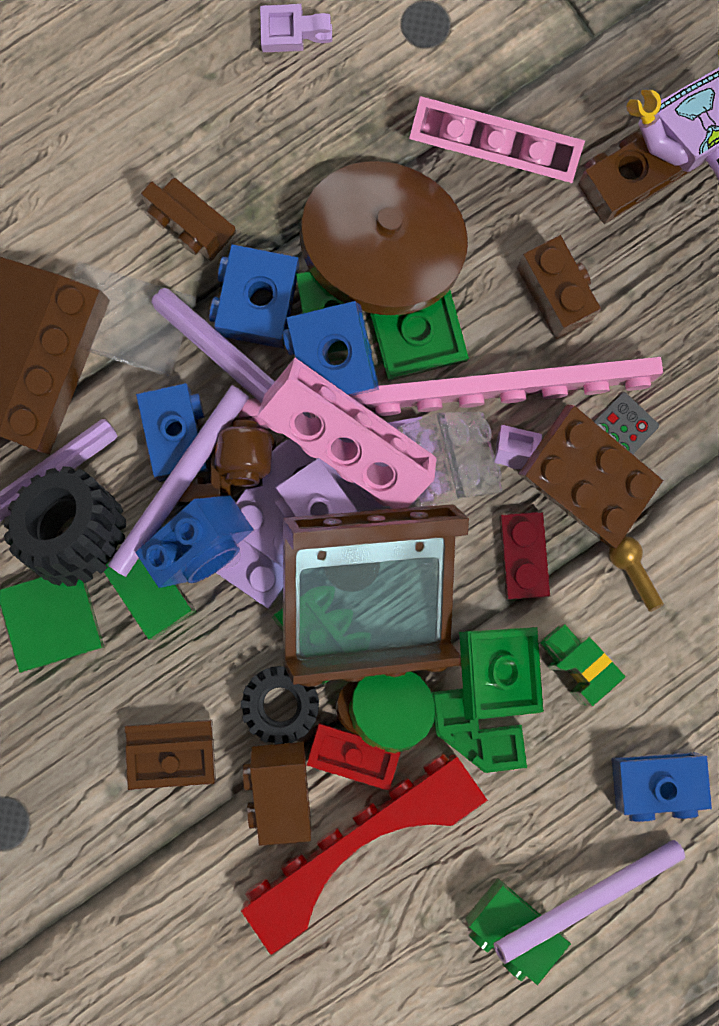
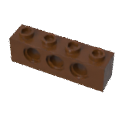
[578,131,707,225]

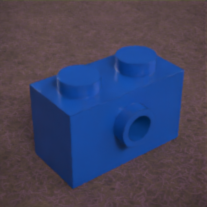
[136,383,211,482]
[612,752,712,822]

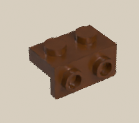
[141,178,236,261]

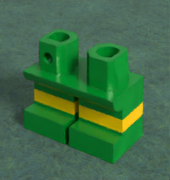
[539,624,626,707]

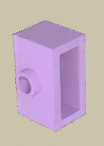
[274,458,357,518]

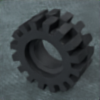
[240,666,319,744]

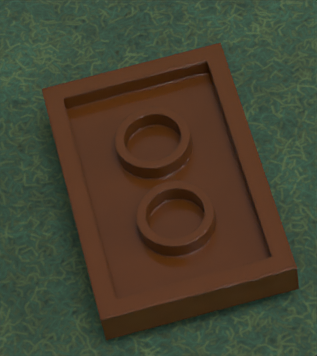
[518,405,664,549]

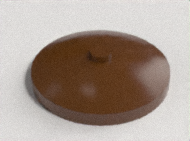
[300,161,468,315]

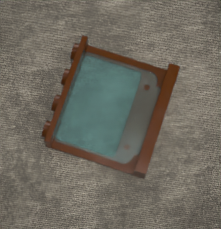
[283,504,469,686]

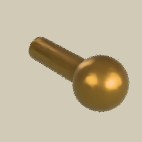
[609,536,664,612]

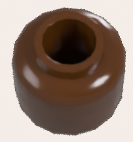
[215,420,272,487]

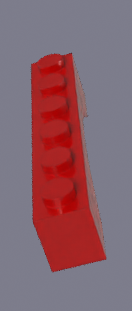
[241,752,488,955]

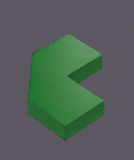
[431,688,527,773]

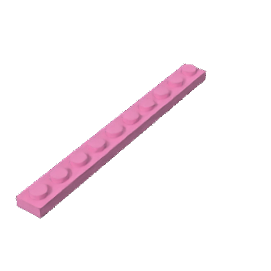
[239,357,663,429]

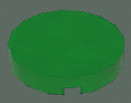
[349,671,435,753]

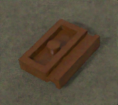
[124,719,216,790]

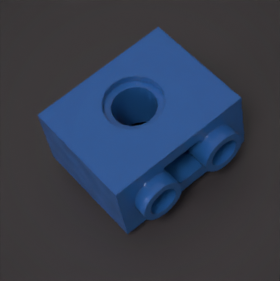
[209,244,300,349]
[283,301,380,396]
[135,495,254,588]

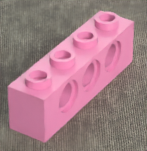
[409,96,585,183]
[258,358,436,509]

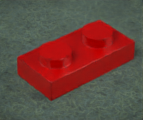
[306,723,401,791]

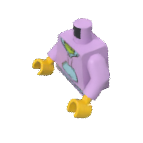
[626,50,719,180]

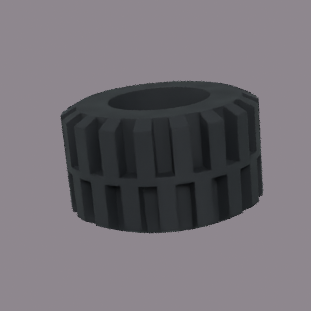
[4,466,126,586]

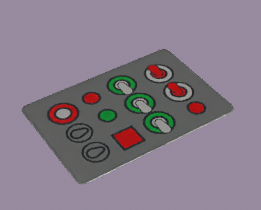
[595,392,659,454]

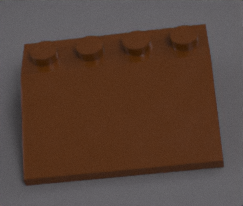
[0,257,110,455]

